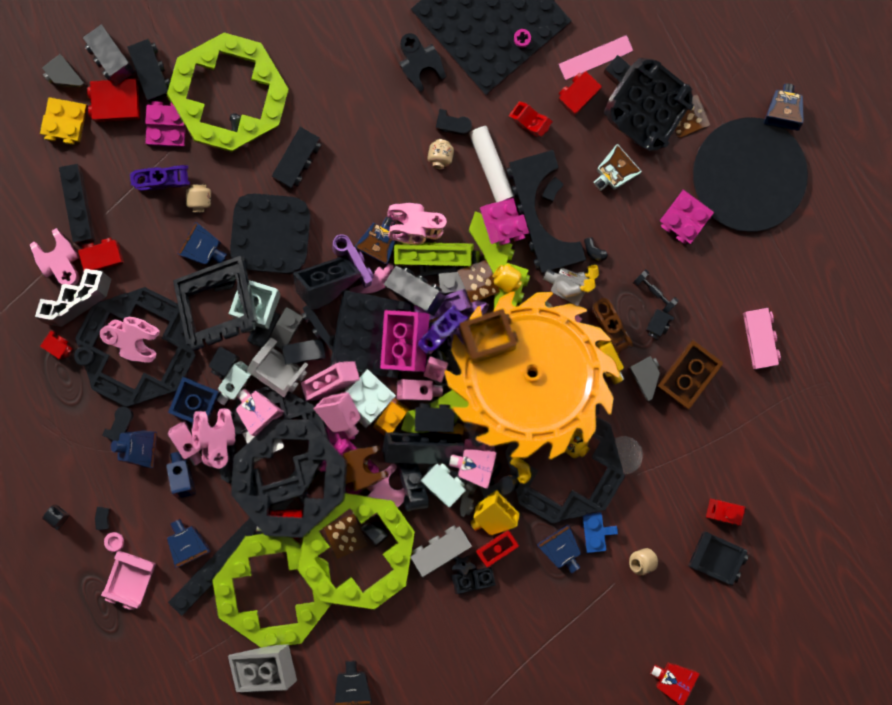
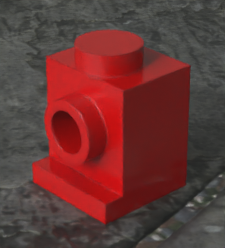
[40,330,73,360]

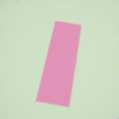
[559,35,633,80]

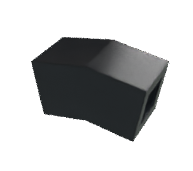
[542,177,564,202]
[95,506,111,530]

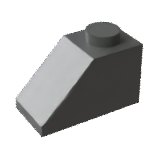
[42,54,87,89]
[269,307,304,349]
[629,356,660,401]

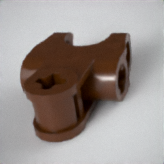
[592,297,634,355]
[343,446,389,491]

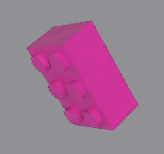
[381,311,430,372]

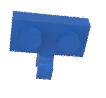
[583,512,618,553]

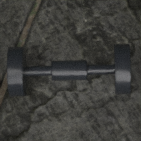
[633,269,679,313]

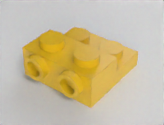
[40,98,87,145]

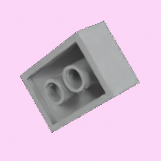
[228,644,297,692]

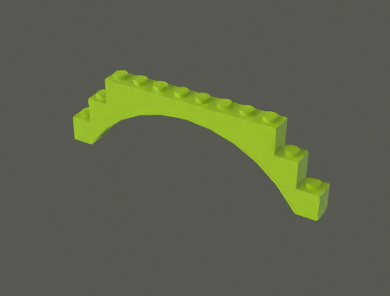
[401,212,530,433]

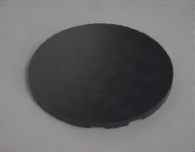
[693,117,808,232]

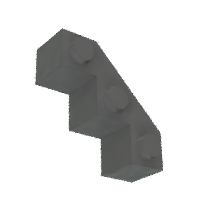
[35,269,112,327]

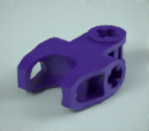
[130,165,190,191]
[419,305,468,354]

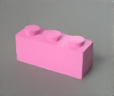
[743,308,781,369]
[301,362,360,401]

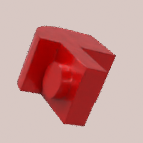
[509,101,553,137]

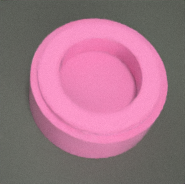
[104,532,124,552]

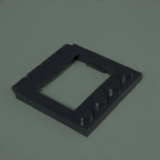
[173,256,258,351]

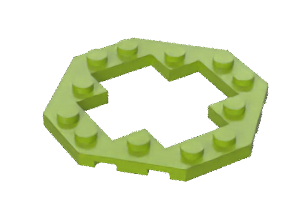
[167,33,288,152]
[297,493,415,609]
[213,534,332,648]

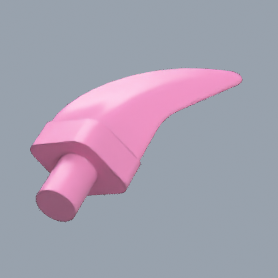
[350,262,395,294]

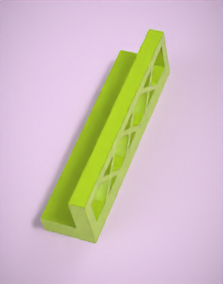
[394,242,474,266]

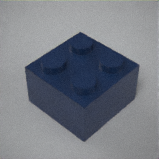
[168,377,221,423]

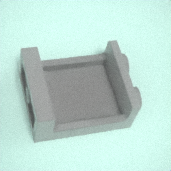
[246,337,308,397]

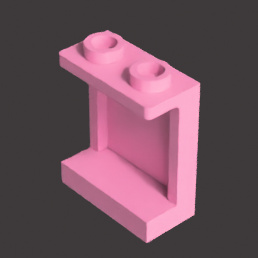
[102,551,156,610]

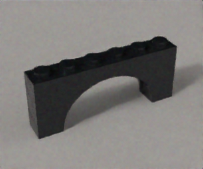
[506,150,586,274]

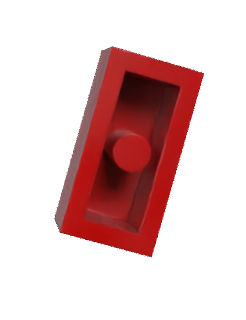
[558,71,602,116]
[78,238,124,271]
[476,530,519,567]

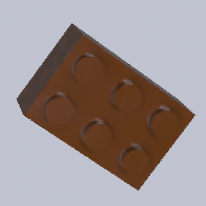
[656,340,724,410]

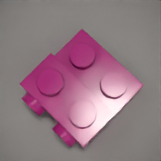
[146,101,186,147]
[660,189,714,244]
[480,198,529,245]

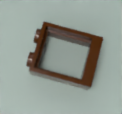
[458,308,519,364]

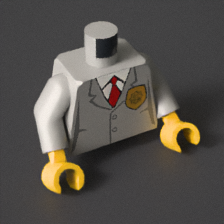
[543,265,599,306]

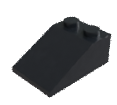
[293,256,361,310]

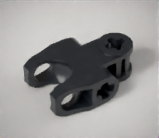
[399,33,447,93]

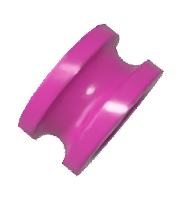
[514,29,531,48]

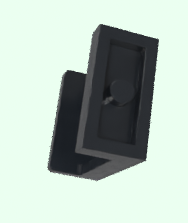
[688,531,749,585]

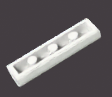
[469,126,514,202]

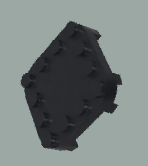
[604,58,694,151]
[230,193,311,274]

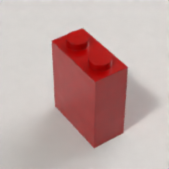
[87,79,141,122]

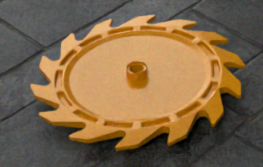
[444,291,620,459]

